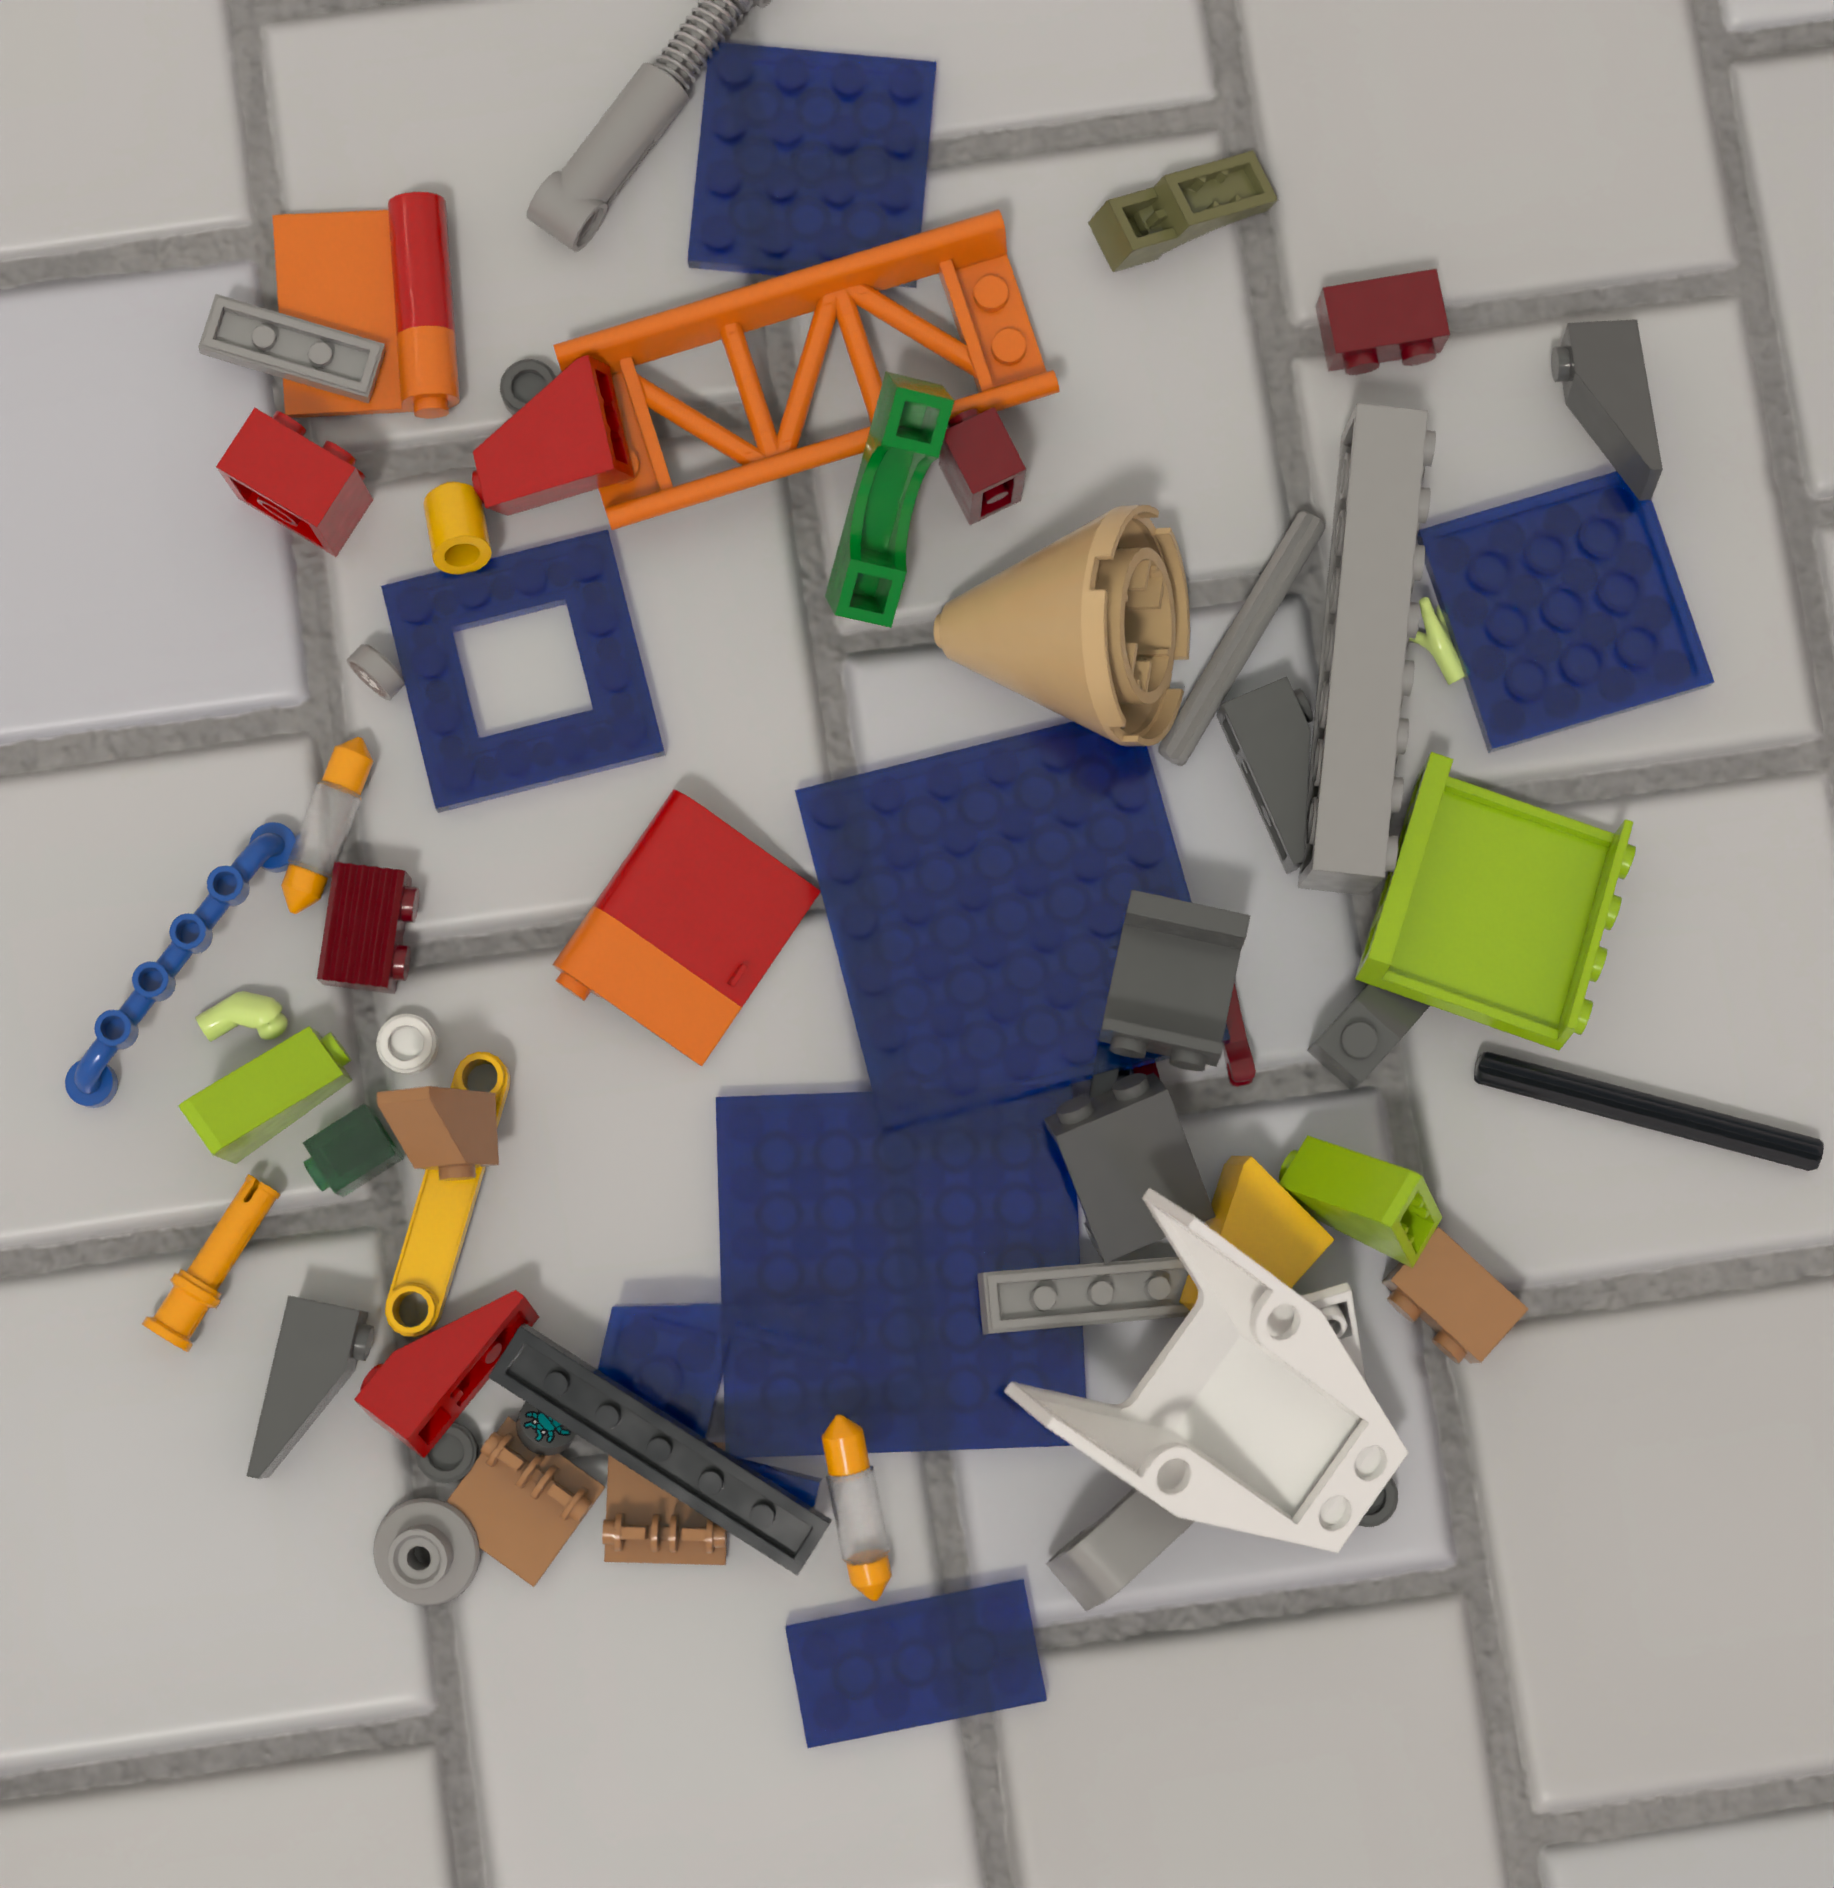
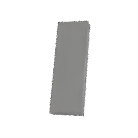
[198,294,386,403]

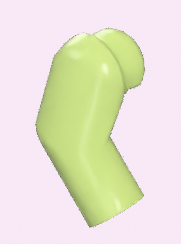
[195,991,288,1042]

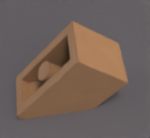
[377,1086,499,1181]

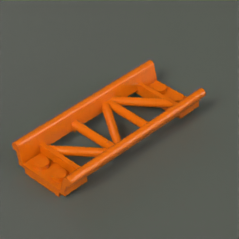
[553,209,1060,530]

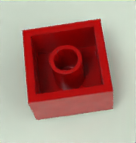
[216,408,373,557]

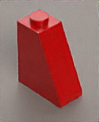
[472,355,635,516]

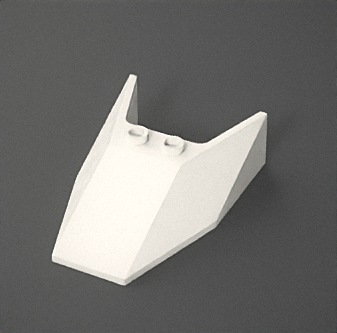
[1004,1188,1408,1553]

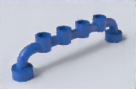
[65,822,300,1108]

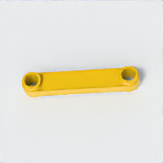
[385,1052,510,1337]

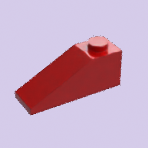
[354,1290,539,1458]

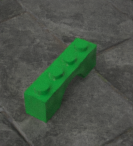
[825,371,955,628]

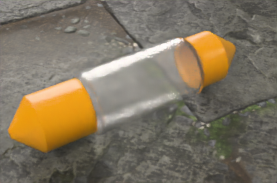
[281,737,374,914]
[821,1414,892,1601]

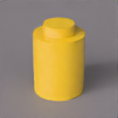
[423,481,492,575]

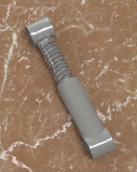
[527,0,772,252]

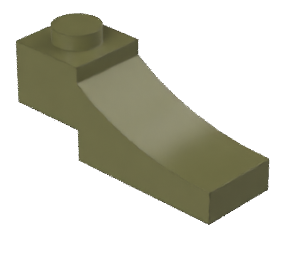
[1088,151,1278,273]

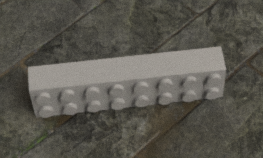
[1298,403,1436,896]

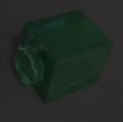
[303,1104,404,1197]

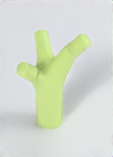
[1409,597,1469,685]

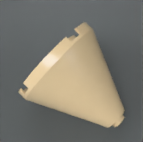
[933,505,1190,746]

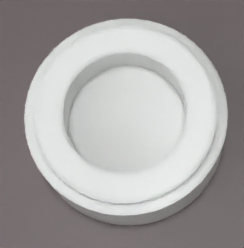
[376,1014,439,1075]

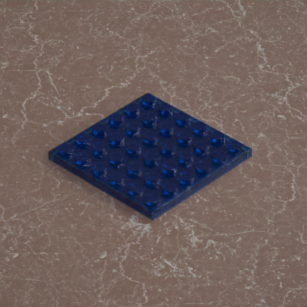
[795,721,1231,1132]
[716,1085,1086,1458]

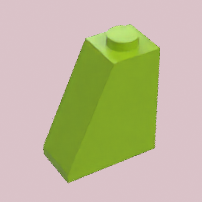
[178,1026,353,1164]
[1279,1135,1443,1268]

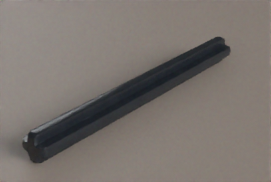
[1474,1051,1824,1171]

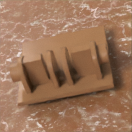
[446,1416,606,1587]
[602,1442,730,1565]

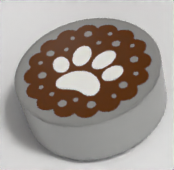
[347,644,404,700]

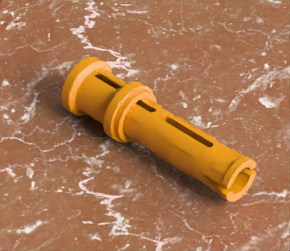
[142,1174,281,1352]

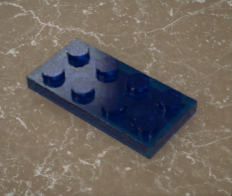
[785,1578,1047,1748]

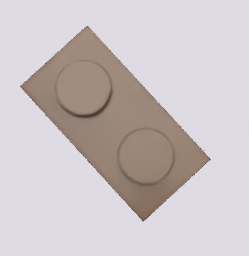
[1382,1227,1529,1364]

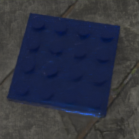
[687,42,937,288]
[1416,471,1714,753]

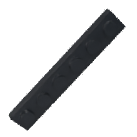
[488,1323,832,1576]

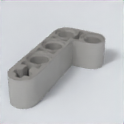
[1046,1488,1195,1611]

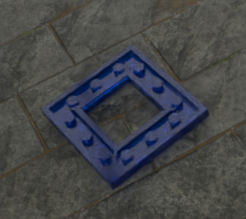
[381,529,666,813]

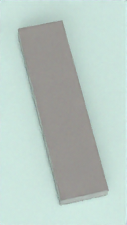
[977,1256,1190,1335]

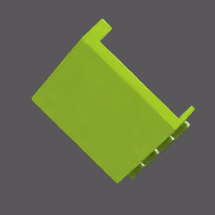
[1355,752,1636,1051]

